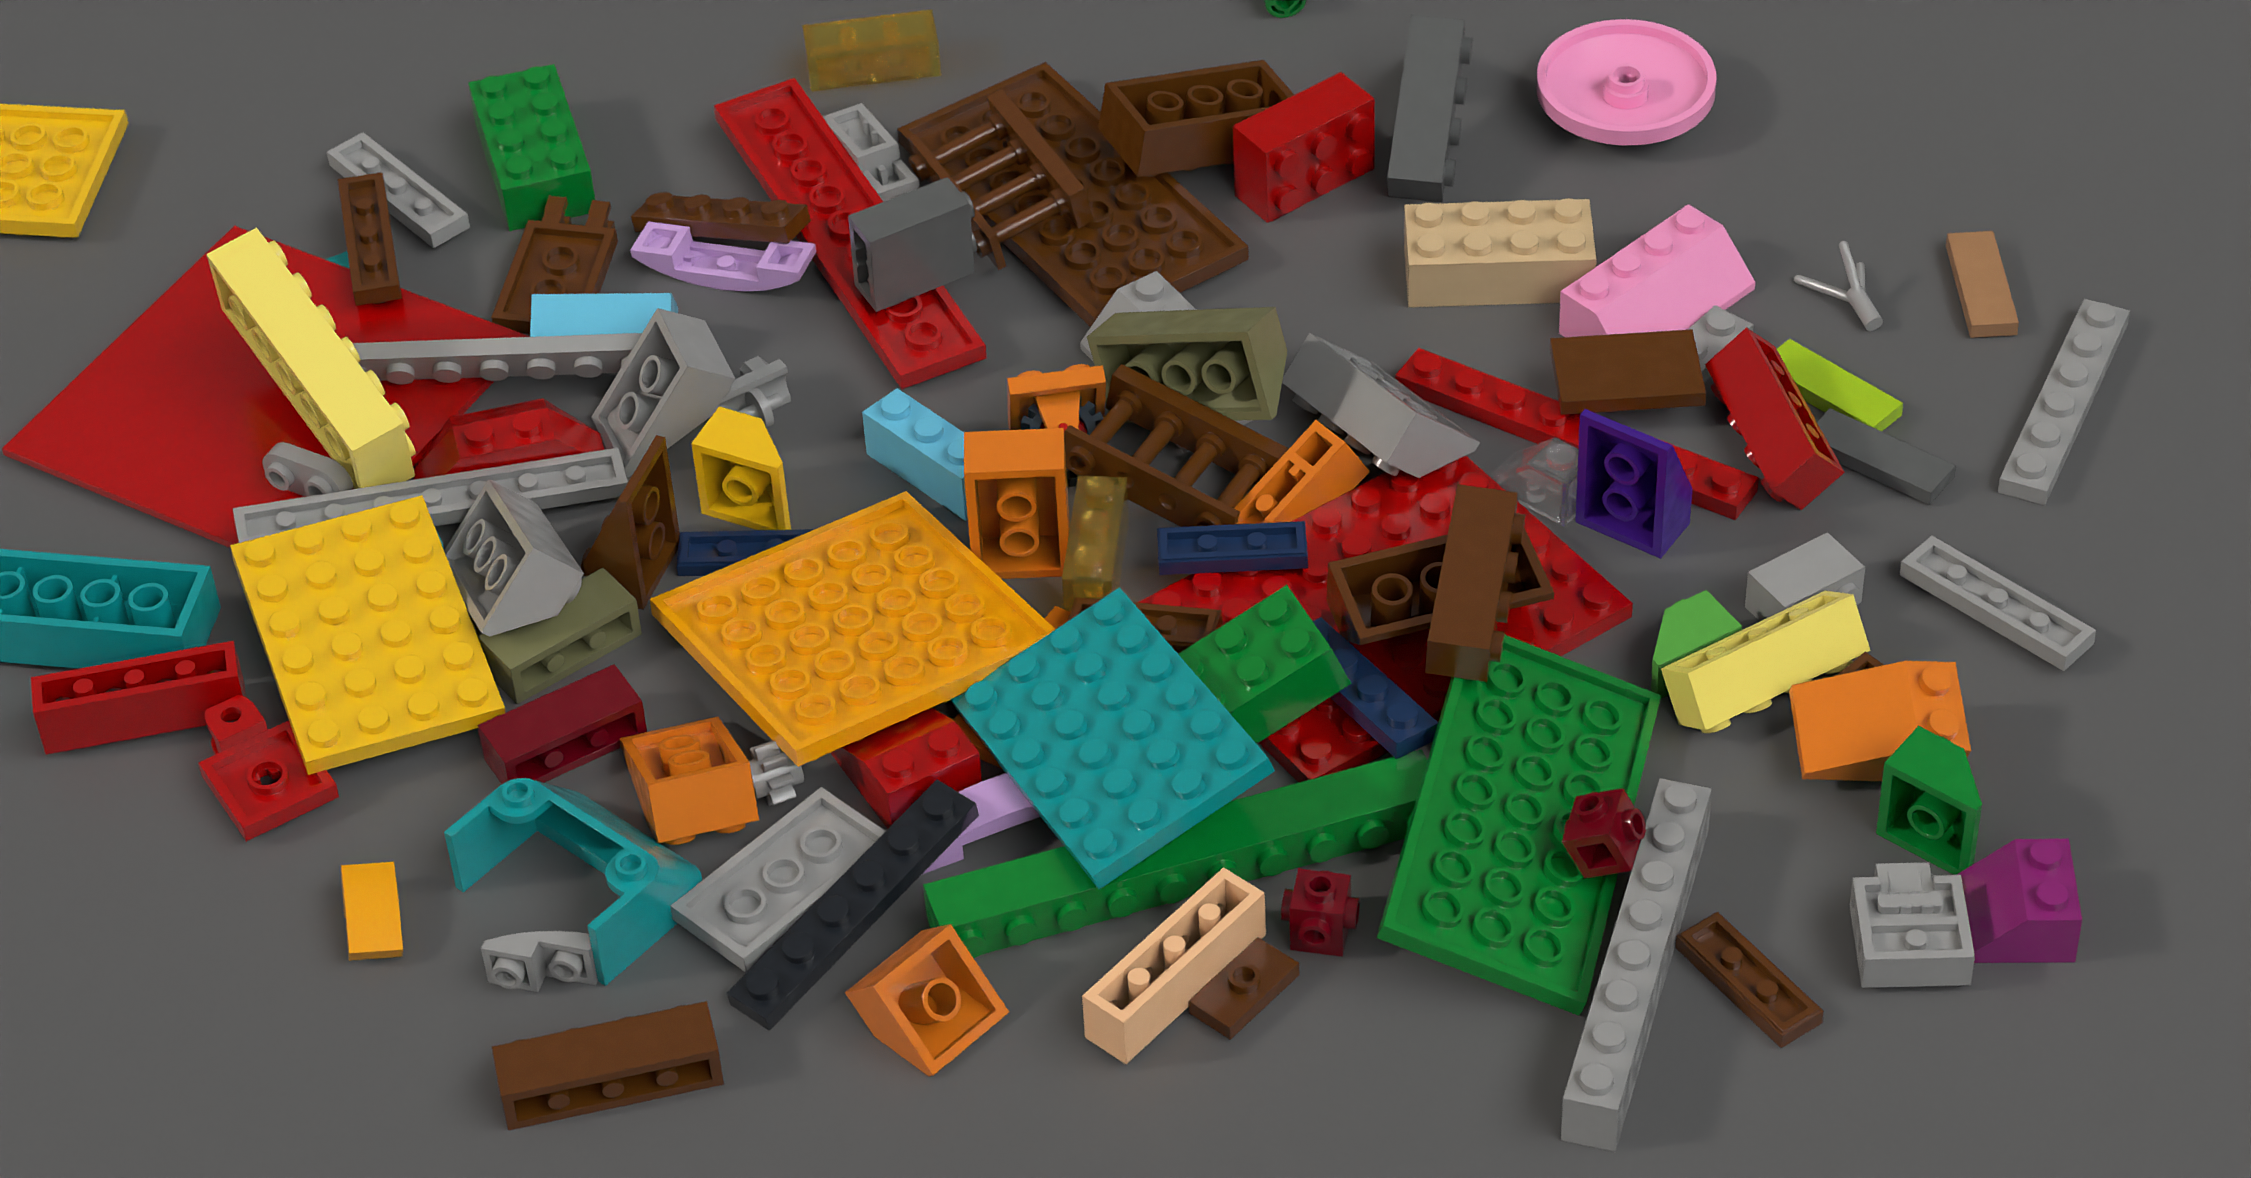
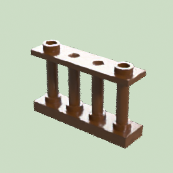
[908,89,1094,270]
[1064,364,1289,527]

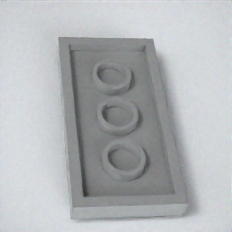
[670,787,885,972]

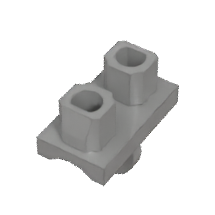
[709,356,791,428]

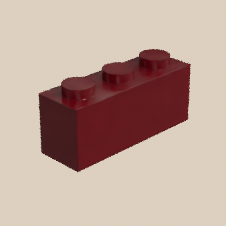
[477,664,647,784]

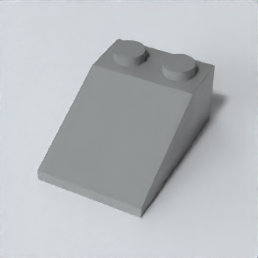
[591,308,736,478]

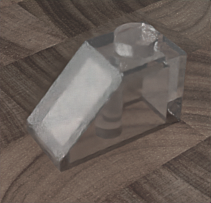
[1490,437,1578,527]

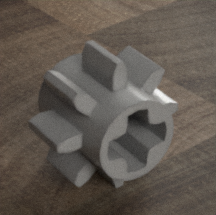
[749,741,804,806]

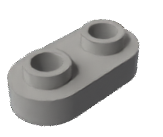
[262,442,353,497]

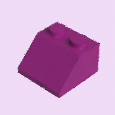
[1957,839,2082,963]

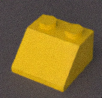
[691,406,791,530]

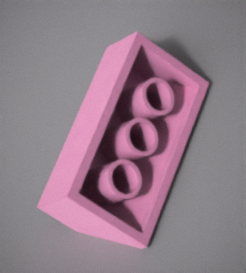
[1559,204,1755,337]

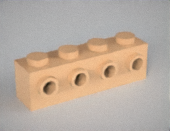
[1082,867,1266,1064]

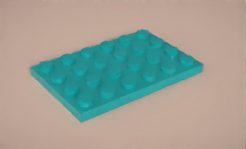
[951,587,1275,889]

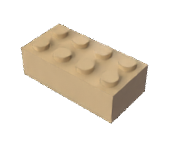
[1404,199,1596,307]

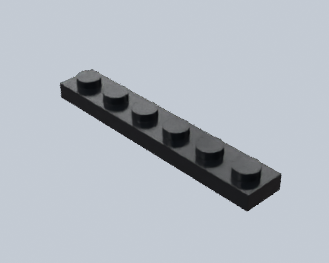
[727,779,979,1031]

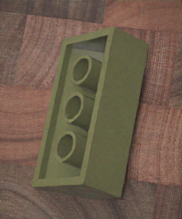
[1086,307,1287,423]

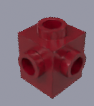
[1562,788,1646,878]
[1281,868,1360,957]

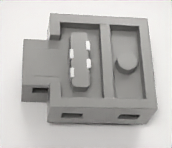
[1849,862,1975,988]

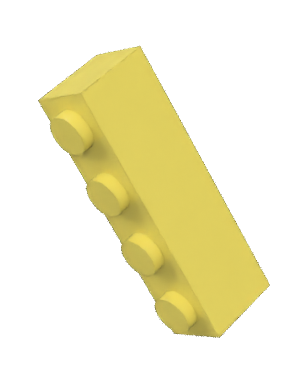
[1661,591,1871,733]

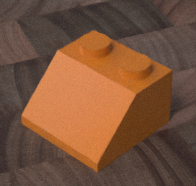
[845,924,1009,1076]

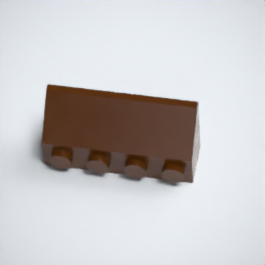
[1327,527,1554,645]

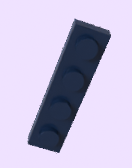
[1313,617,1438,759]

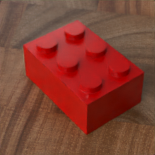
[1233,72,1375,223]

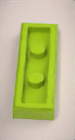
[1777,339,1903,432]

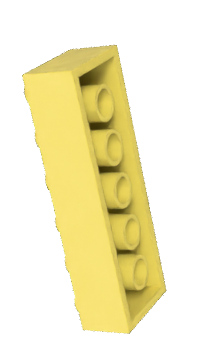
[207,228,416,489]

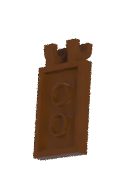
[491,196,618,334]

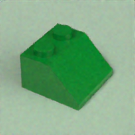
[1876,726,1982,875]

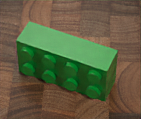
[468,64,595,231]
[1178,585,1351,744]

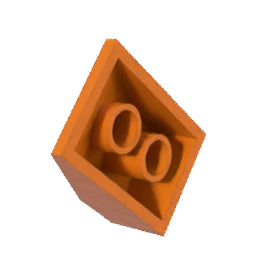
[1789,661,1971,781]
[619,716,759,845]

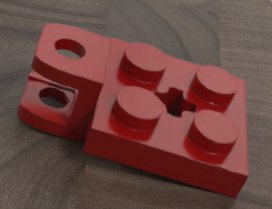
[198,695,339,842]

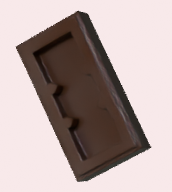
[1189,937,1300,1040]

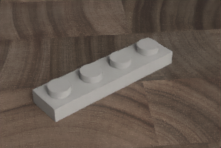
[327,132,470,248]
[1900,535,2096,671]

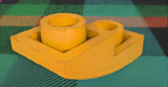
[341,862,403,961]

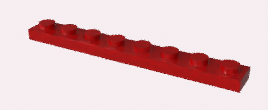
[1395,348,1759,521]

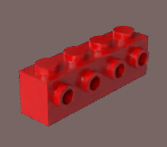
[1705,327,1845,510]
[31,641,246,755]

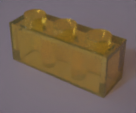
[802,9,941,92]
[1062,476,1129,612]

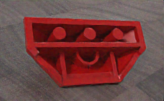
[413,398,605,480]

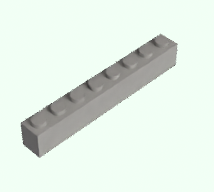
[1561,778,1712,1152]

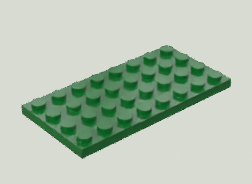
[1376,635,1661,1016]

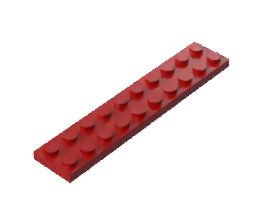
[714,78,987,389]

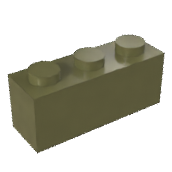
[478,568,642,704]

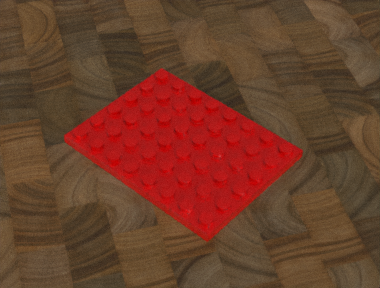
[1137,455,1633,783]

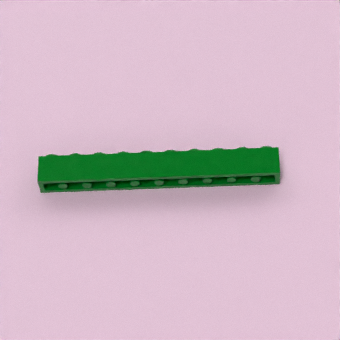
[923,749,1428,958]

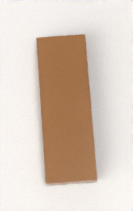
[1946,231,2019,338]

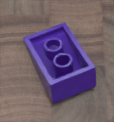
[1575,409,1692,559]

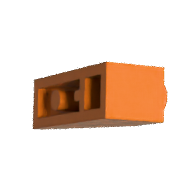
[1234,420,1370,524]

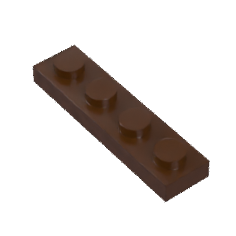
[338,172,402,306]
[631,192,811,243]

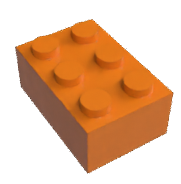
[964,428,1071,579]

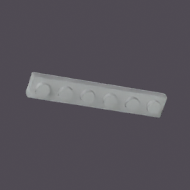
[1998,299,2130,505]

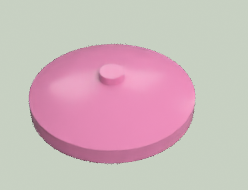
[1536,19,1717,145]

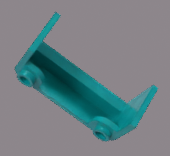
[444,778,702,986]

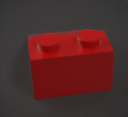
[830,708,982,829]

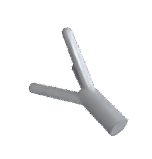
[1794,241,1883,331]

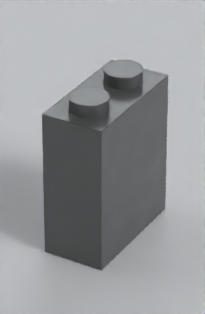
[848,177,977,312]

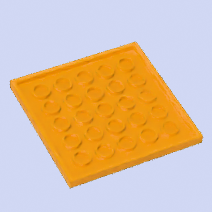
[650,491,1056,767]

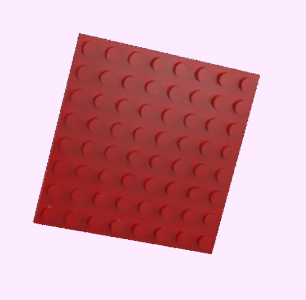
[2,225,530,548]

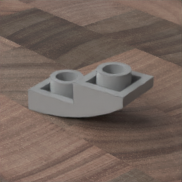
[481,931,598,992]

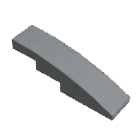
[822,103,920,202]

